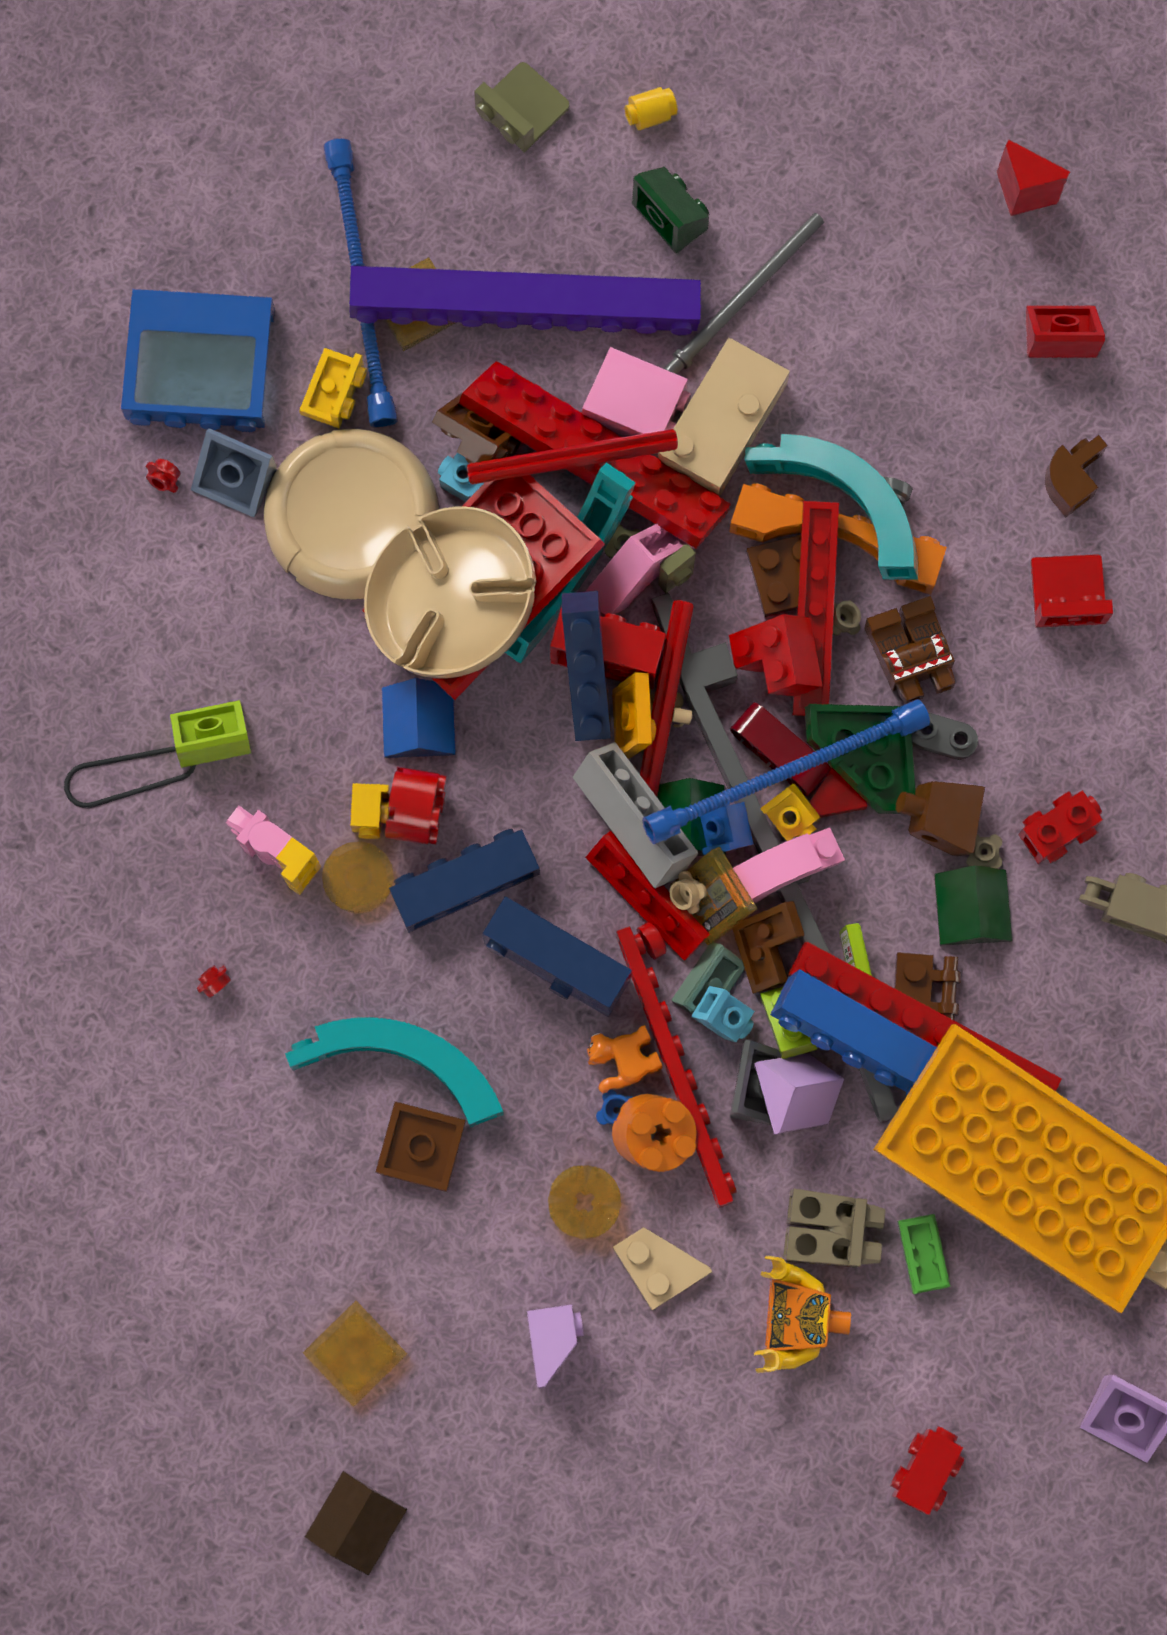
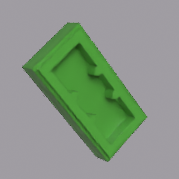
[897,1214,950,1294]

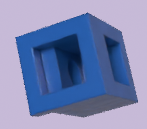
[700,802,754,855]

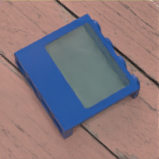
[121,289,275,432]

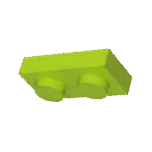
[760,987,817,1059]

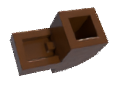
[1045,435,1108,517]

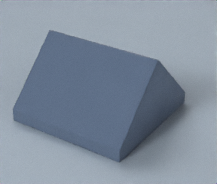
[191,429,277,517]

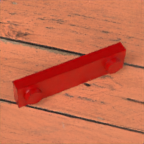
[585,831,711,961]

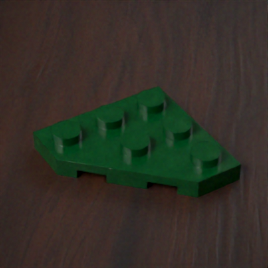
[805,704,916,814]

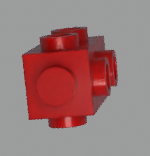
[1018,790,1103,864]
[890,1426,965,1515]

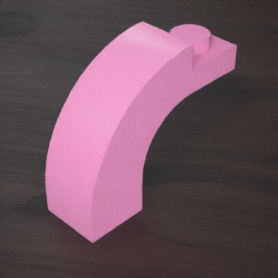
[712,828,845,913]

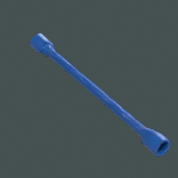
[324,138,398,428]
[642,699,930,844]

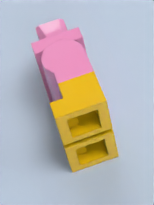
[226,806,321,895]

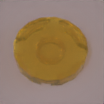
[322,841,394,914]

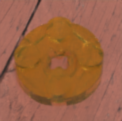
[548,1165,621,1240]

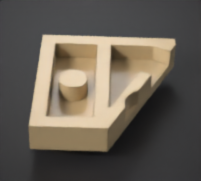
[613,1227,712,1310]

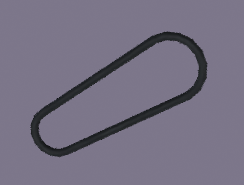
[64,746,196,808]

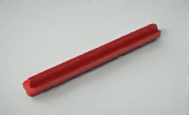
[467,429,678,484]
[640,600,694,797]

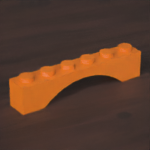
[729,483,947,595]

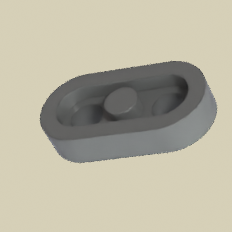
[911,712,978,760]

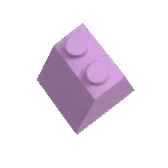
[527,1305,583,1388]

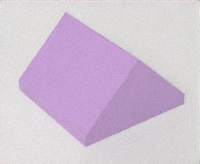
[754,1053,844,1135]
[1080,1375,1167,1463]

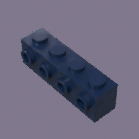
[389,828,540,933]

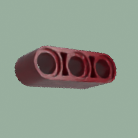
[729,702,831,797]

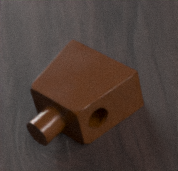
[896,781,985,857]

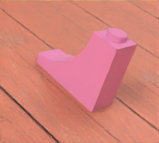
[585,524,694,615]

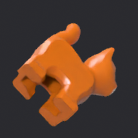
[587,1025,663,1093]

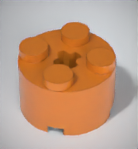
[612,1094,696,1172]

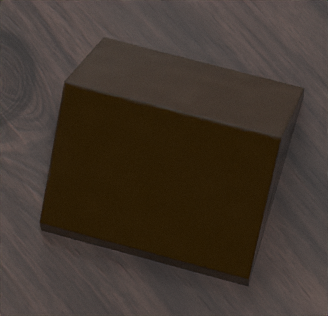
[305,1471,407,1576]

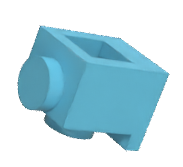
[438,453,485,502]
[691,986,755,1042]

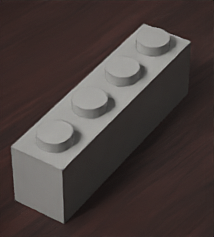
[572,742,698,888]

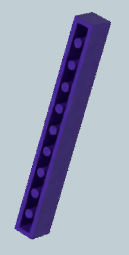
[349,266,701,335]

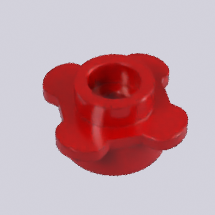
[146,459,180,493]
[196,965,231,998]

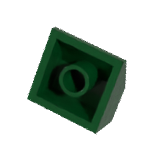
[632,166,709,254]

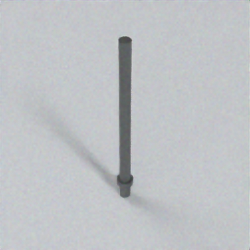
[663,213,824,374]

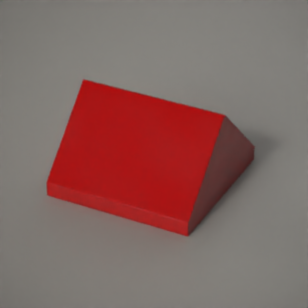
[997,140,1070,216]
[1026,306,1105,358]

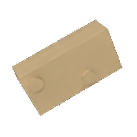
[658,338,790,496]

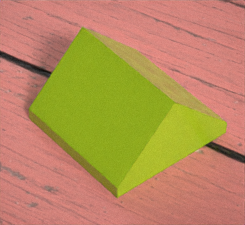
[170,700,251,768]

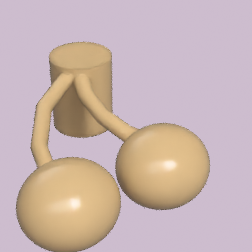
[672,692,692,728]

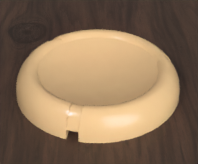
[264,429,439,599]
[364,506,536,678]

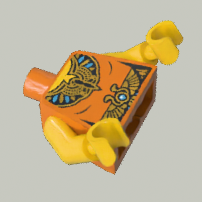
[754,1255,851,1373]

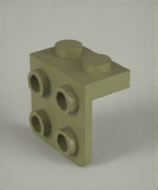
[474,62,569,153]

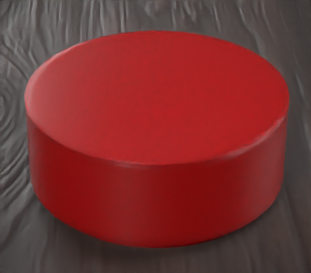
[636,922,667,960]

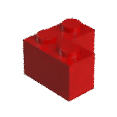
[729,614,823,697]

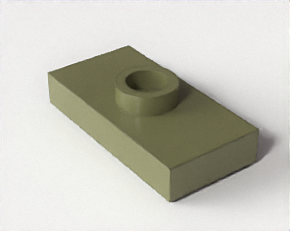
[658,544,696,593]

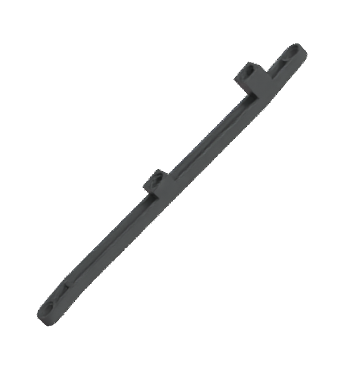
[651,593,897,1123]

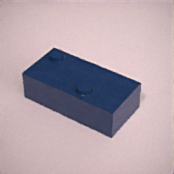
[482,896,632,1017]

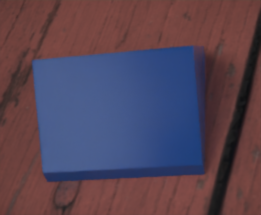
[382,678,456,758]

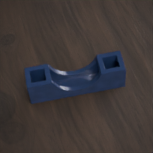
[562,591,611,741]

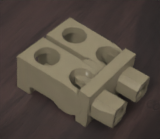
[783,1188,886,1268]

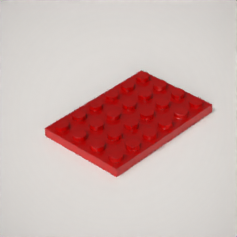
[362,475,605,700]

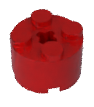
[385,767,447,845]

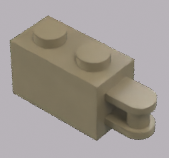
[1079,873,1167,943]

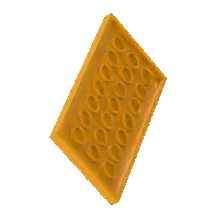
[873,1024,1167,1314]

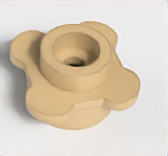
[670,871,707,914]

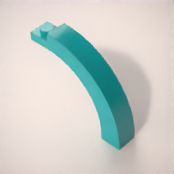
[745,434,918,580]
[505,462,635,664]
[285,1017,504,1128]

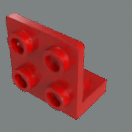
[1030,554,1113,628]

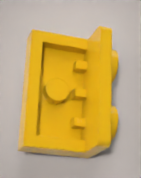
[299,348,367,429]

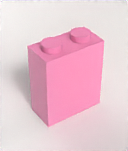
[582,347,691,437]

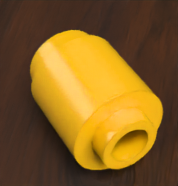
[624,87,678,130]

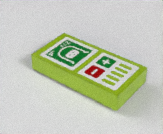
[839,923,872,976]

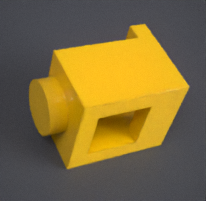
[350,783,391,839]
[760,783,821,841]

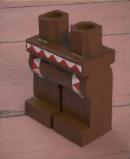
[864,595,955,704]

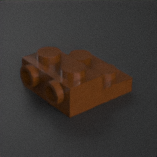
[432,393,521,464]

